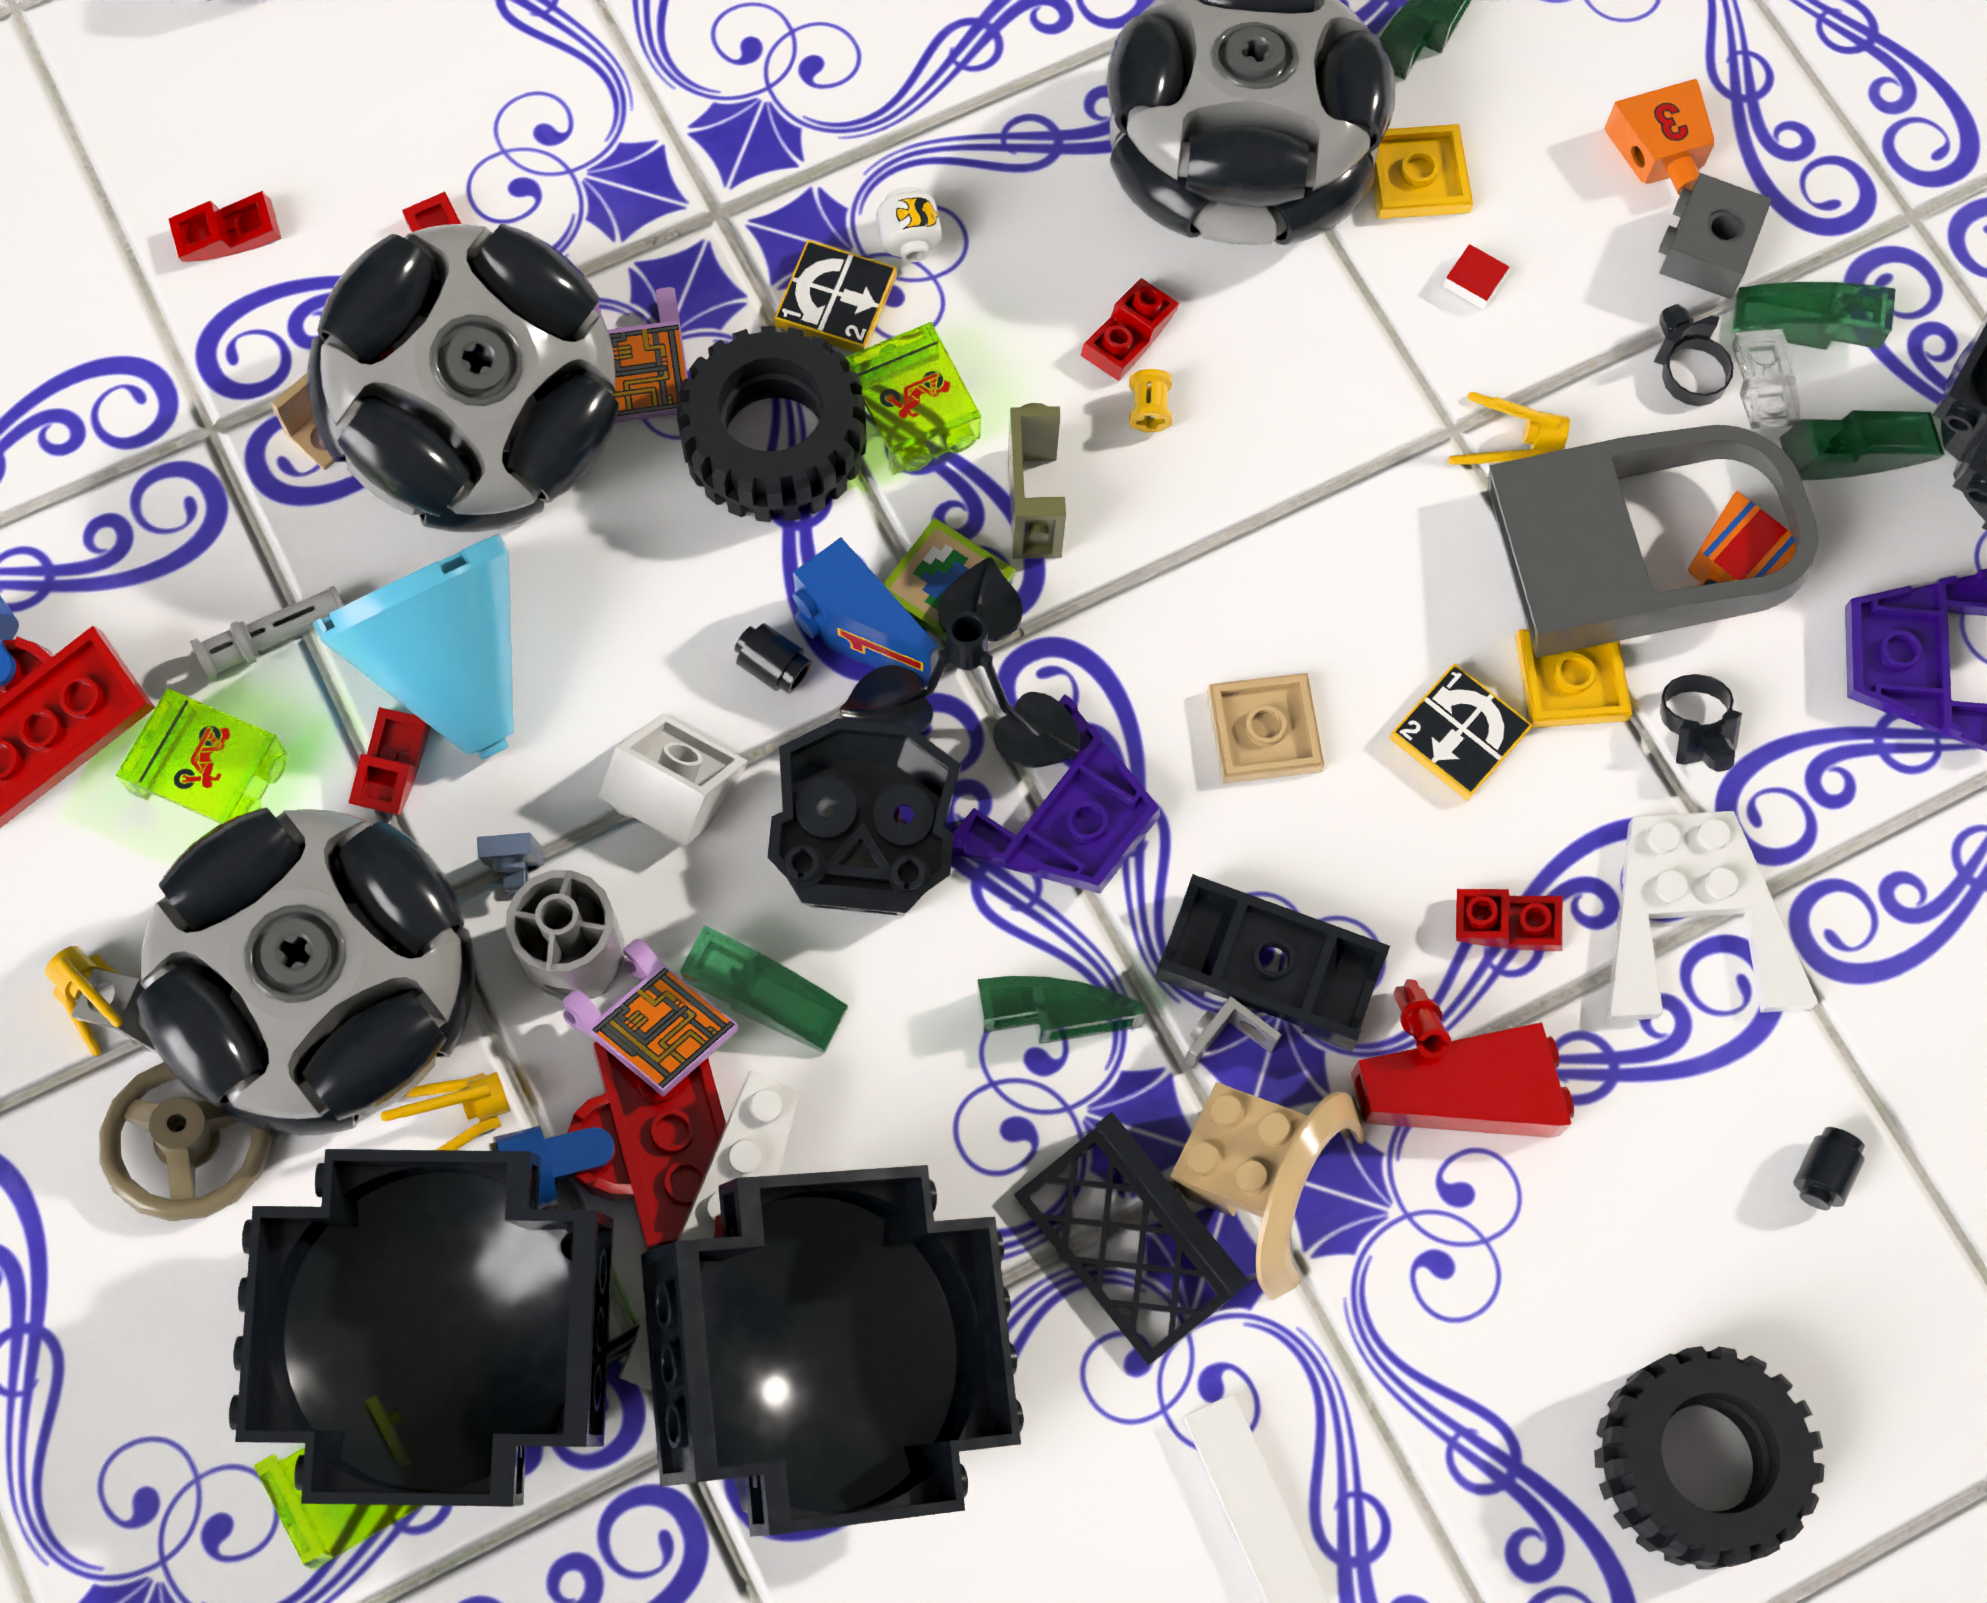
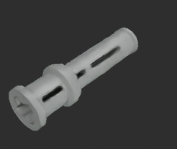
[190,586,344,682]

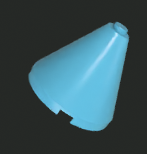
[312,534,514,760]

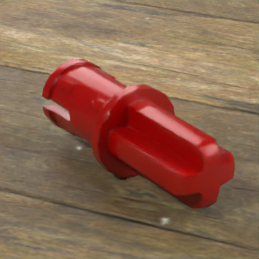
[1394,979,1451,1059]

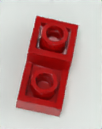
[1080,278,1180,381]
[1456,889,1563,951]

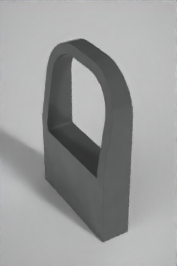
[1488,425,1818,658]

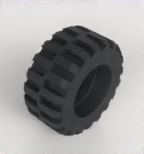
[677,326,867,522]
[1594,1346,1825,1570]

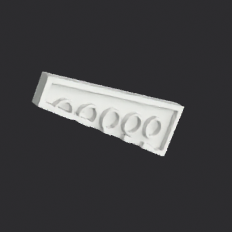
[618,1070,800,1391]

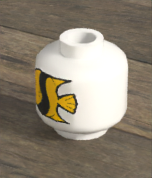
[876,186,942,262]

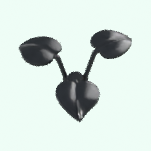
[839,557,1080,768]

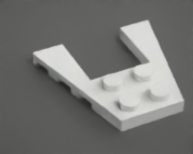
[1606,811,1818,1022]

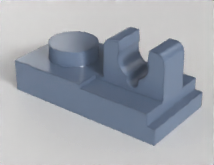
[477,833,544,895]

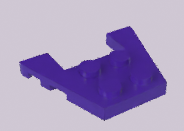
[1845,568,1987,752]
[953,694,1160,894]

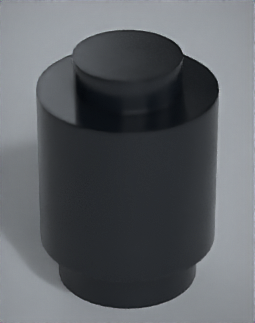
[734,623,812,694]
[1793,1127,1865,1211]

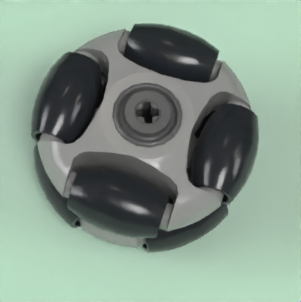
[1106,0,1395,245]
[307,223,619,532]
[137,807,475,1136]

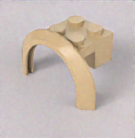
[1170,1082,1367,1300]

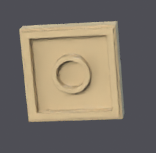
[1207,673,1324,784]

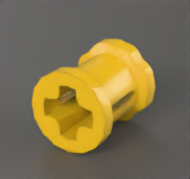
[1129,369,1172,432]

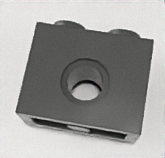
[1658,173,1772,299]

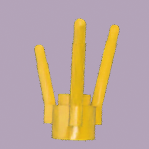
[1447,392,1570,465]
[45,946,123,1056]
[380,1071,511,1150]

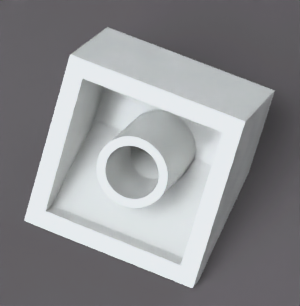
[598,714,748,846]

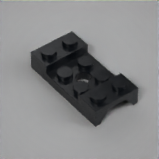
[1155,874,1390,1052]

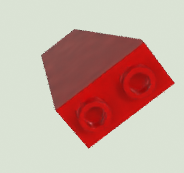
[1351,1022,1574,1138]

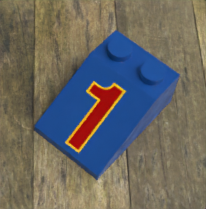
[792,537,938,687]

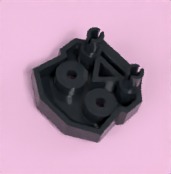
[767,719,961,916]

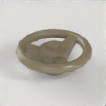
[99,1062,273,1221]

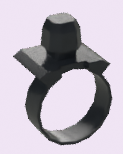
[1653,304,1734,406]
[1660,674,1742,772]

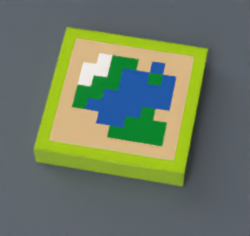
[883,517,1015,643]

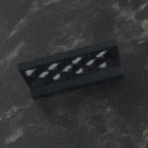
[1014,1112,1251,1366]

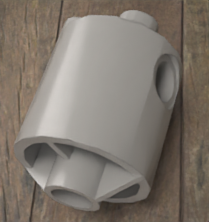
[506,870,624,1001]

